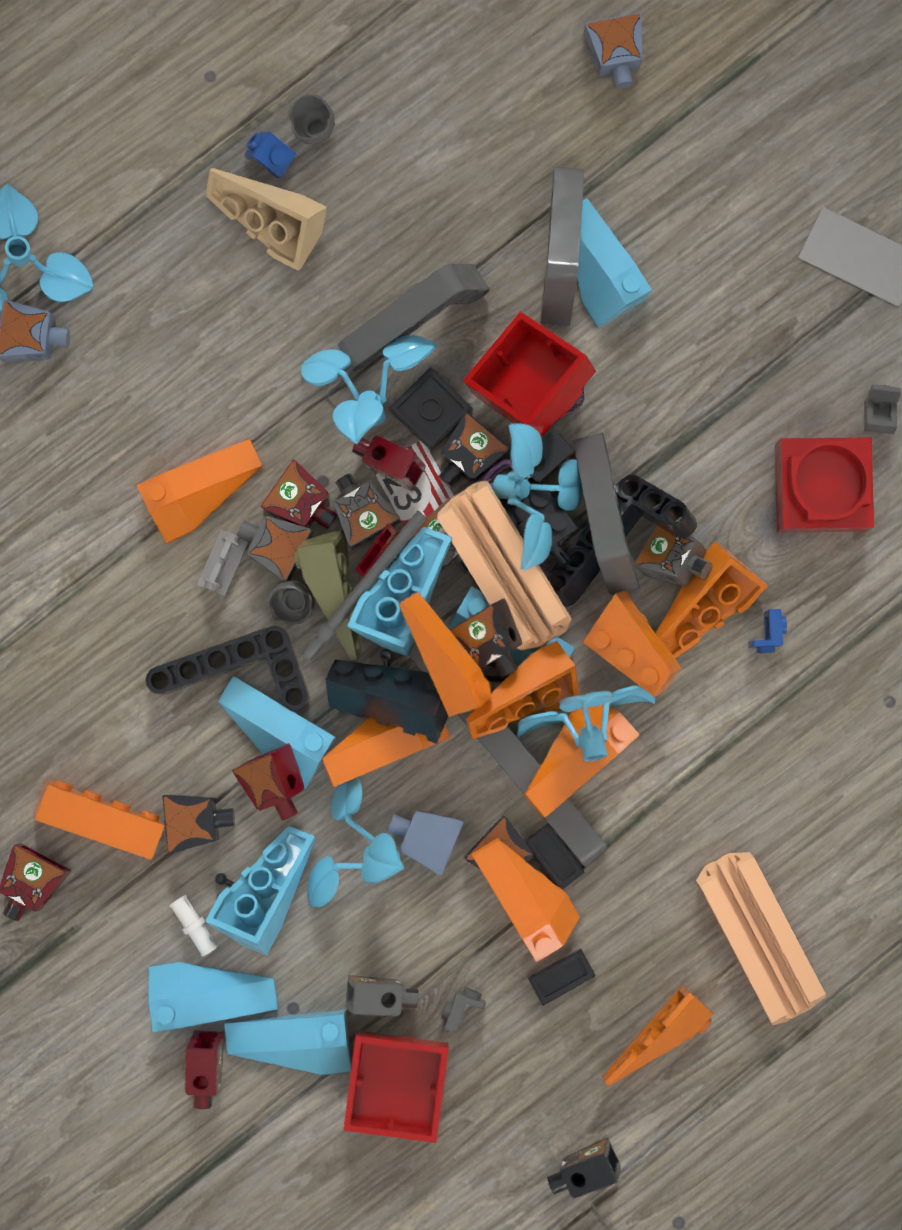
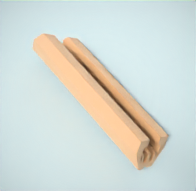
[437,481,572,651]
[696,852,826,1025]

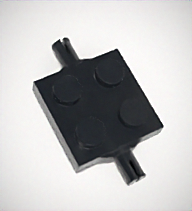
[504,482,578,567]

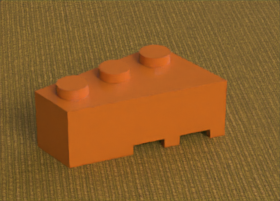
[583,590,682,697]

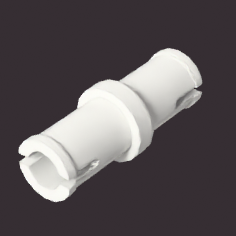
[169,895,218,957]

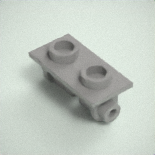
[197,530,248,596]

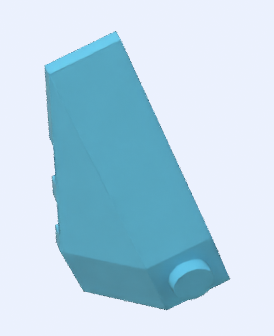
[577,198,652,328]
[218,676,337,789]
[148,962,279,1032]
[224,1009,352,1075]

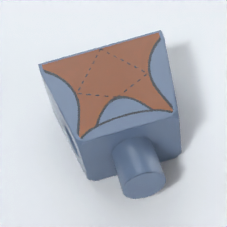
[583,12,642,89]
[0,300,70,362]

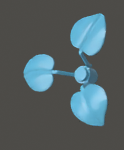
[0,184,93,313]
[301,335,437,444]
[493,424,583,570]
[516,685,655,762]
[307,776,404,909]

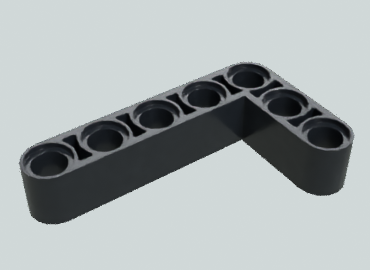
[546,474,697,607]
[145,626,310,711]

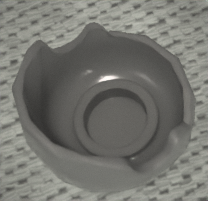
[289,94,335,144]
[267,580,315,625]

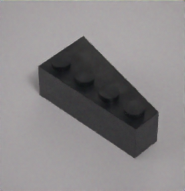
[325,659,448,744]

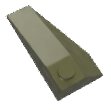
[295,529,362,660]

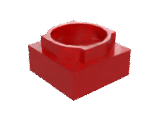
[463,311,596,438]
[775,437,874,533]
[343,1031,449,1143]

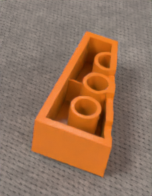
[33,779,165,860]

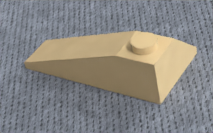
[206,168,327,270]

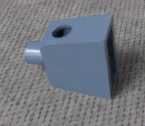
[388,810,464,876]

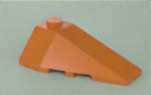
[137,439,263,544]
[655,541,769,659]
[399,592,493,717]
[466,640,579,740]
[524,704,639,819]
[321,716,451,787]
[472,838,580,963]
[602,985,713,1086]

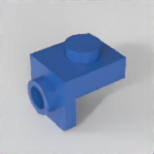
[244,132,296,178]
[748,609,787,653]

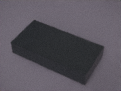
[524,823,585,889]
[528,948,596,1006]

